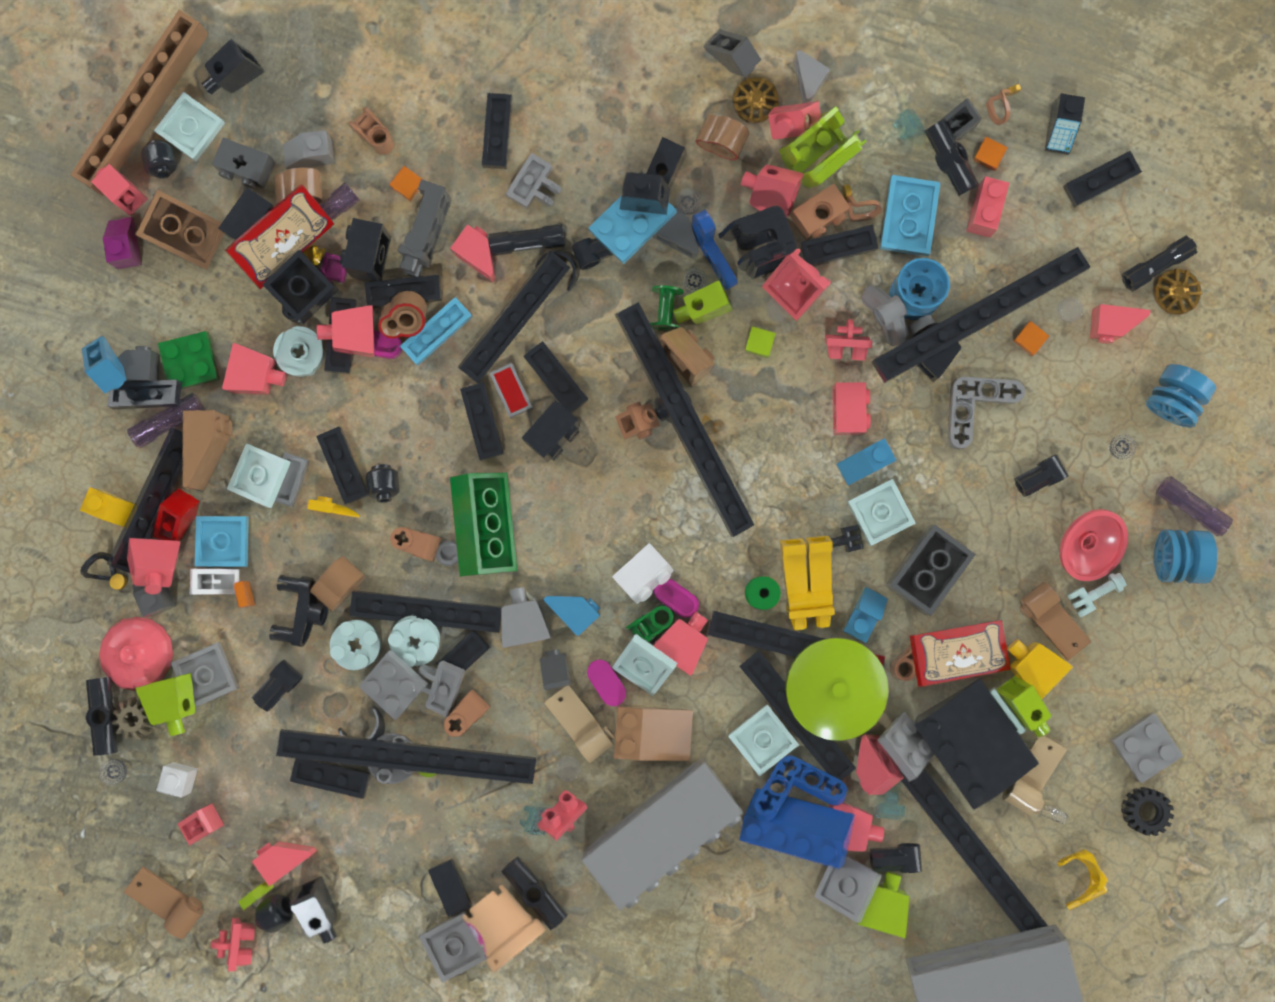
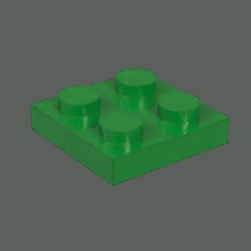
[158,331,220,389]

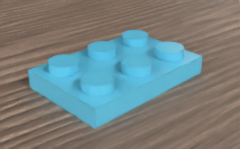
[880,175,941,257]
[588,196,677,264]

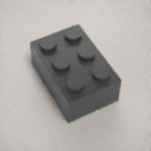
[885,524,976,616]

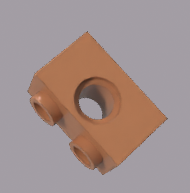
[790,184,851,241]

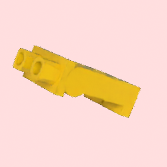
[779,536,835,630]

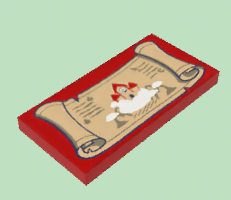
[225,184,334,289]
[910,620,1011,686]

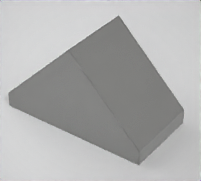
[794,51,830,103]

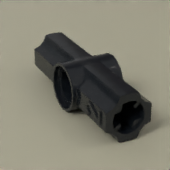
[924,119,979,196]
[85,677,118,756]
[501,856,568,930]

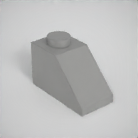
[283,130,335,170]

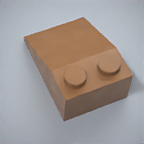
[134,190,224,270]
[660,327,715,387]
[183,410,232,491]
[614,705,693,761]

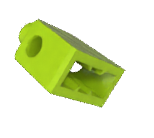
[673,281,733,325]
[136,673,195,737]
[996,676,1051,737]
[857,871,910,938]

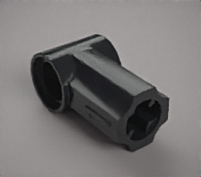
[571,238,613,270]
[1014,454,1069,497]
[251,659,303,712]
[870,843,922,873]

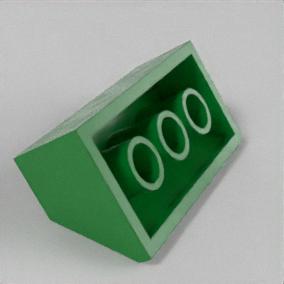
[450,472,517,577]

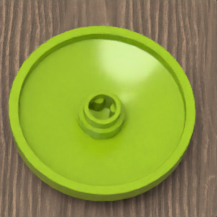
[786,638,888,741]

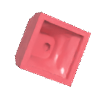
[762,248,832,321]

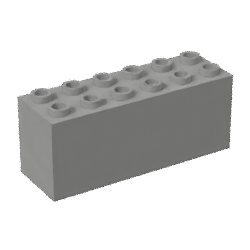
[581,757,743,910]
[905,924,1083,1002]

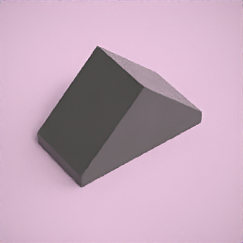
[937,98,982,141]

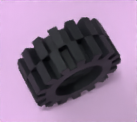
[1121,787,1174,836]

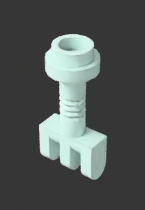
[1067,573,1127,617]

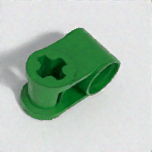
[625,605,673,642]

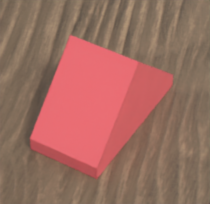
[177,804,224,846]

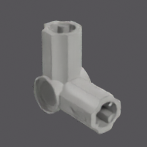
[861,285,909,347]

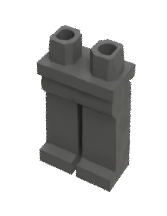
[398,179,452,277]

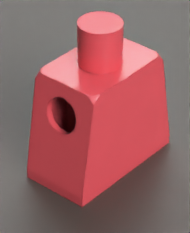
[768,101,822,140]
[741,165,804,218]
[317,306,374,357]
[222,343,287,395]
[127,538,180,594]
[652,612,708,676]
[829,802,884,851]

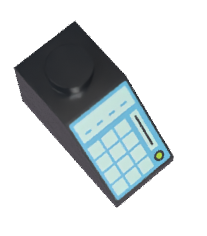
[1045,93,1085,155]

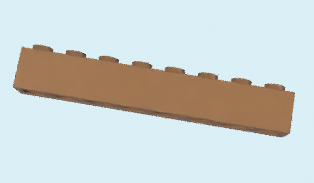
[70,10,209,196]

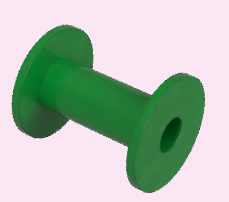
[650,285,684,332]
[745,576,781,610]

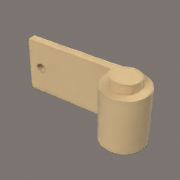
[544,685,615,763]
[1002,735,1068,816]

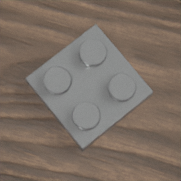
[171,642,239,708]
[359,650,428,721]
[878,712,934,781]
[1110,713,1183,784]
[814,855,882,923]
[419,910,487,983]

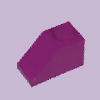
[103,216,142,269]

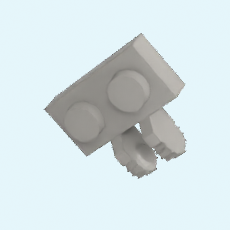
[506,153,562,209]
[418,661,465,717]

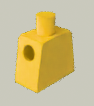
[1007,639,1073,699]

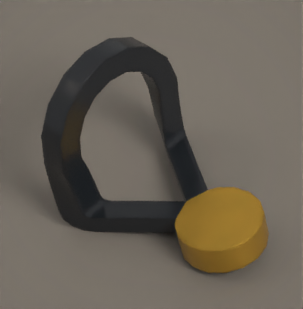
[80,552,127,590]

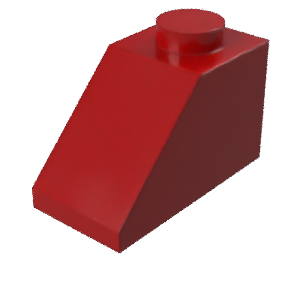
[153,488,200,541]

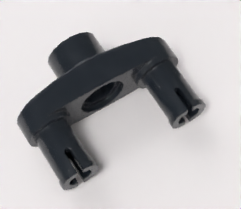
[269,575,328,647]

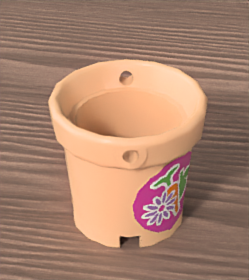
[462,884,546,973]

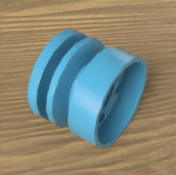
[889,258,950,321]
[1146,364,1216,428]
[1154,529,1218,584]

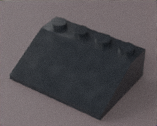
[914,678,1039,810]

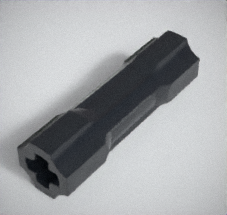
[489,224,565,256]
[1121,235,1198,292]

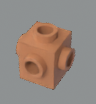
[615,402,660,440]

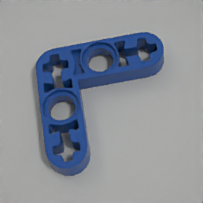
[692,209,738,290]
[754,755,847,822]

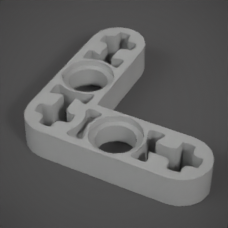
[948,377,1025,449]

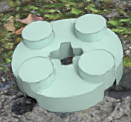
[273,326,325,377]
[388,616,440,667]
[330,620,382,670]

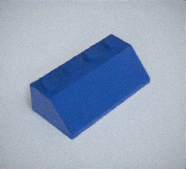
[739,788,855,869]

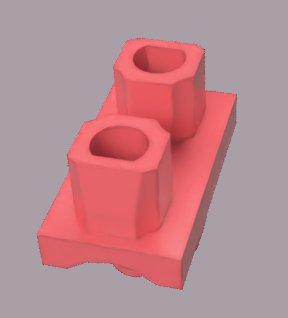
[824,319,873,361]
[537,790,587,841]
[210,918,255,971]

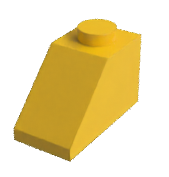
[80,487,135,527]

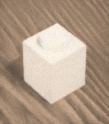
[157,762,198,797]

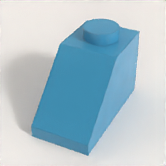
[81,335,126,393]
[836,438,896,486]
[543,596,601,637]

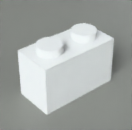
[612,543,674,604]

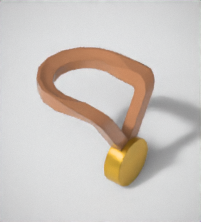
[986,84,1022,125]
[842,184,882,222]

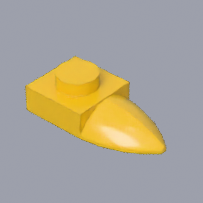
[307,496,360,518]

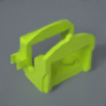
[779,106,867,189]

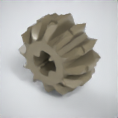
[112,697,157,740]

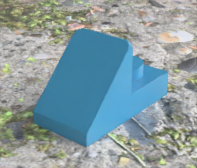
[843,587,888,643]

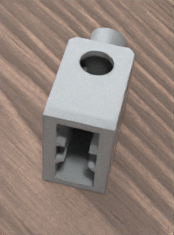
[501,587,552,648]

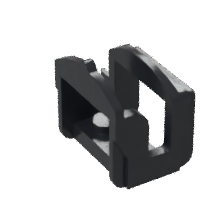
[718,206,796,280]

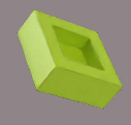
[745,326,776,358]
[238,881,274,910]

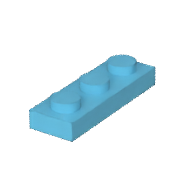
[400,297,473,366]

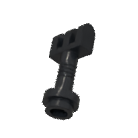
[831,524,864,552]

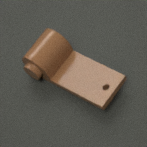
[1019,582,1092,661]
[123,866,204,939]

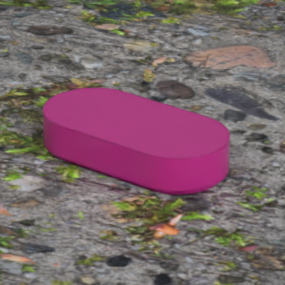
[374,330,403,359]
[654,578,699,618]
[587,659,626,706]

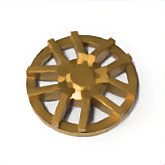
[733,77,779,123]
[1154,268,1202,315]

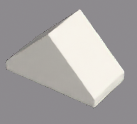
[190,569,239,594]

